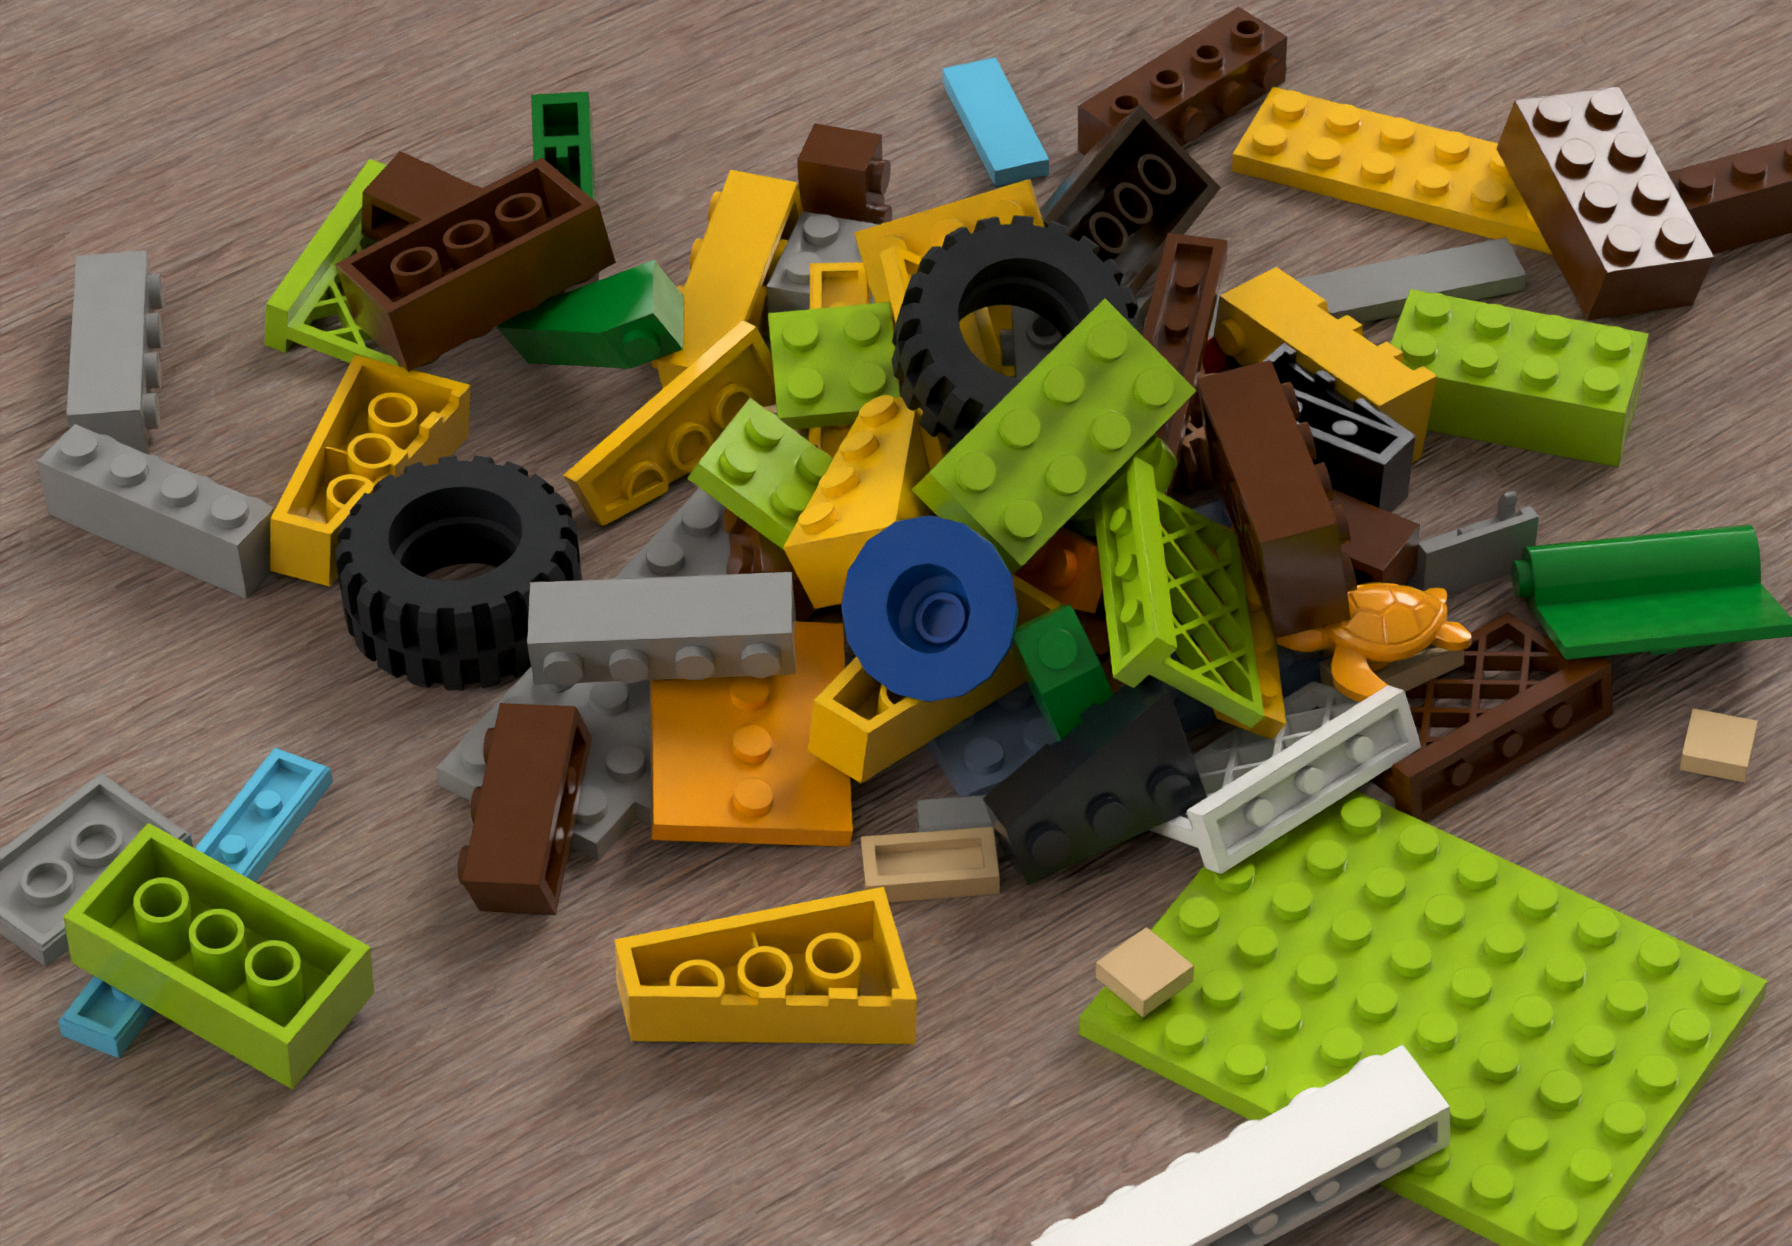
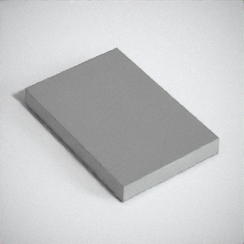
[0,773,193,967]

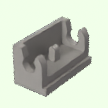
[1407,491,1539,595]

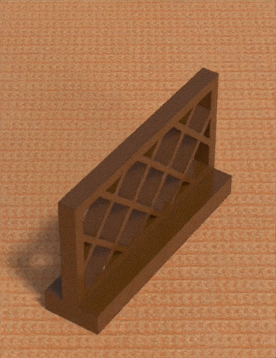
[1370,612,1613,822]

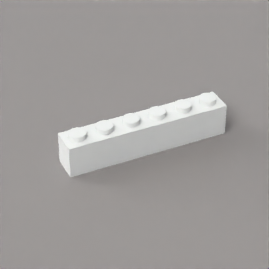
[1031,1045,1450,1246]

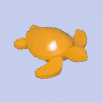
[1276,582,1472,702]

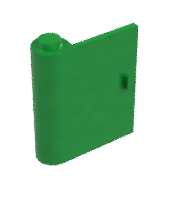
[1511,524,1792,660]

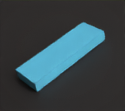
[942,57,1049,187]

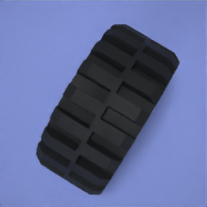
[892,215,1142,450]
[335,456,582,690]

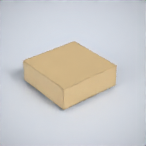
[1680,708,1758,783]
[1096,927,1194,1017]

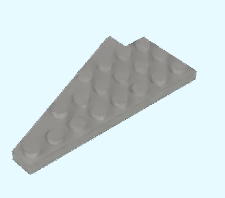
[436,488,730,861]

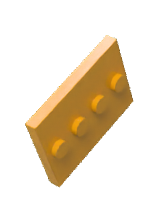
[650,621,853,847]

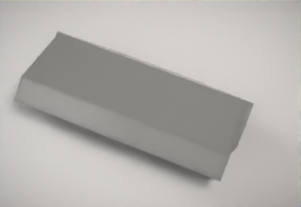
[916,794,995,832]

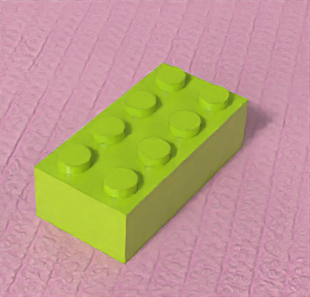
[1391,289,1649,467]
[912,298,1196,575]
[63,823,374,1090]

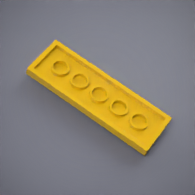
[1232,87,1552,254]

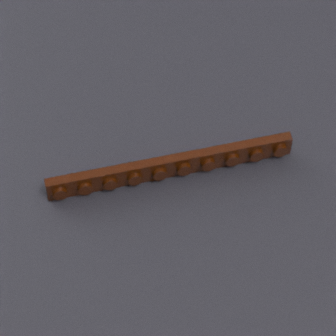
[1074,233,1228,694]

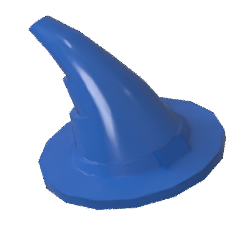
[841,515,1019,702]

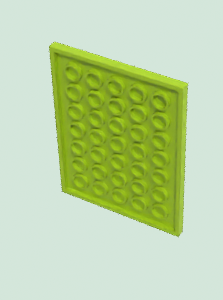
[1079,790,1768,1246]

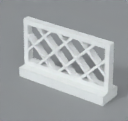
[1150,681,1422,874]

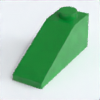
[531,91,595,201]
[497,260,684,369]
[1010,605,1114,743]

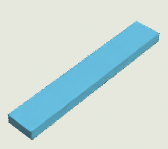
[58,748,333,1058]

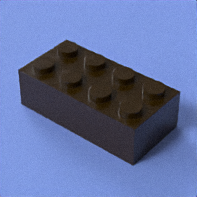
[1039,104,1221,295]

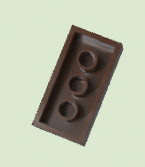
[1496,86,1714,320]
[335,158,616,372]
[1197,360,1357,639]

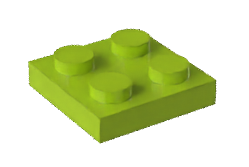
[768,302,900,430]
[687,398,833,551]

